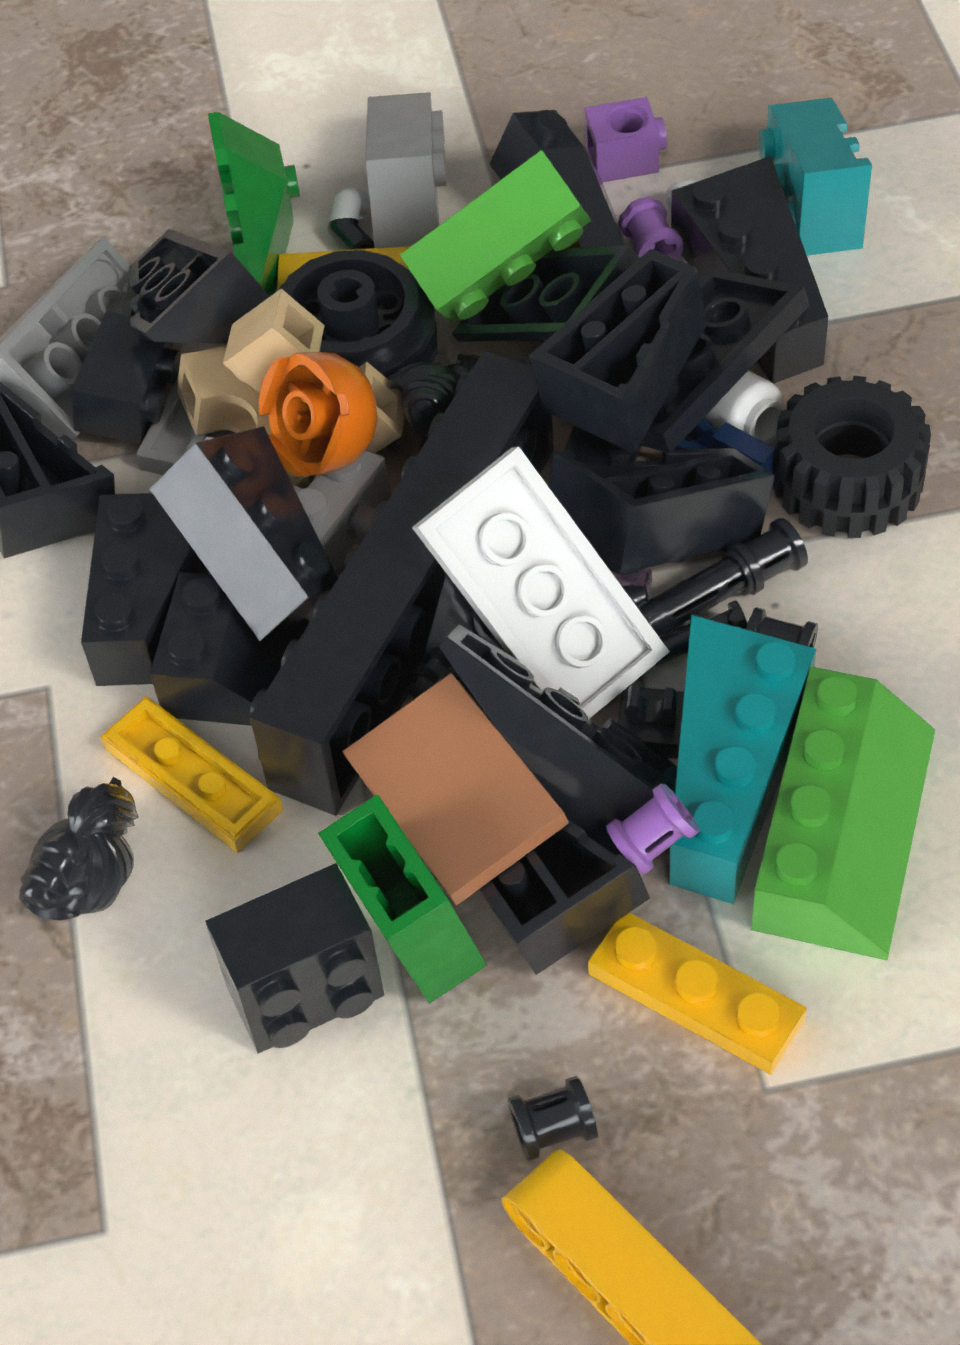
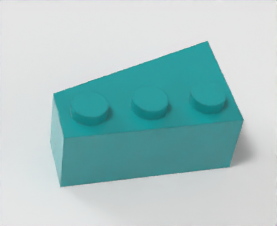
[758,97,872,256]

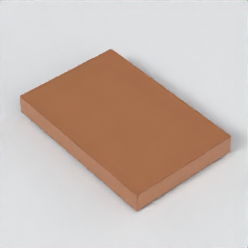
[342,673,569,906]

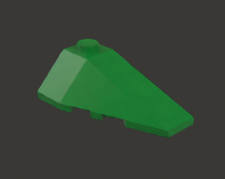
[208,112,300,296]

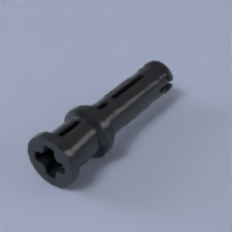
[636,518,808,637]

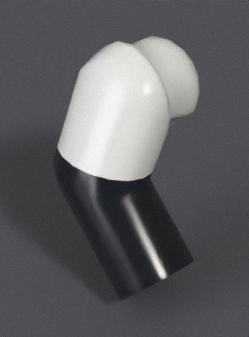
[328,188,375,250]

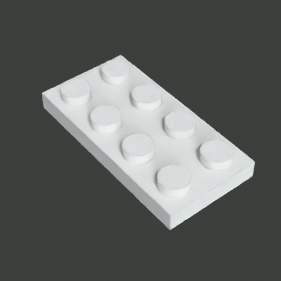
[412,447,670,720]

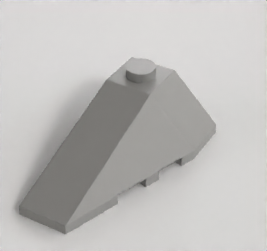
[0,236,136,440]

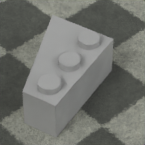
[365,92,446,248]

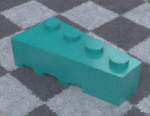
[669,615,817,904]

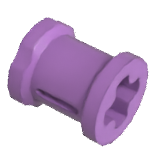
[618,197,684,260]
[606,783,700,875]

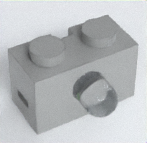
[294,451,391,577]

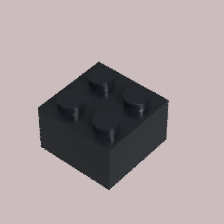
[205,863,385,1054]

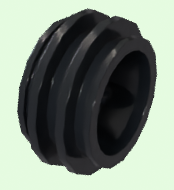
[277,250,437,380]

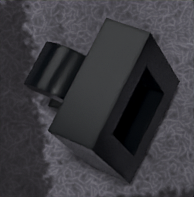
[618,684,684,759]

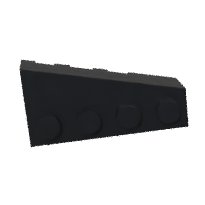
[671,156,829,384]

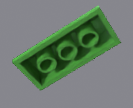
[751,666,935,961]

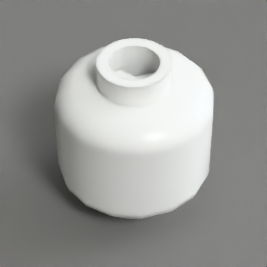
[704,371,784,444]

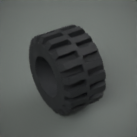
[773,376,931,538]

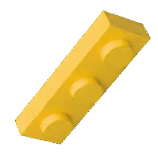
[588,912,807,1075]

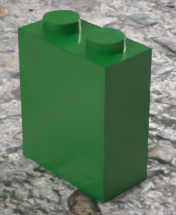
[318,794,487,1004]

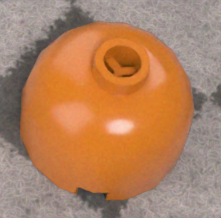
[258,352,377,476]

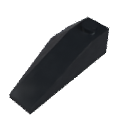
[130,229,270,344]

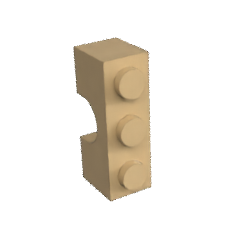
[223,289,405,454]
[177,345,310,489]

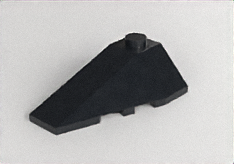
[489,110,626,250]
[439,624,677,858]

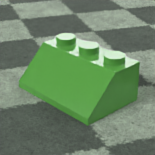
[400,150,592,323]

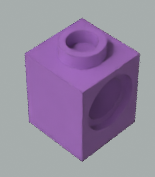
[584,97,667,182]

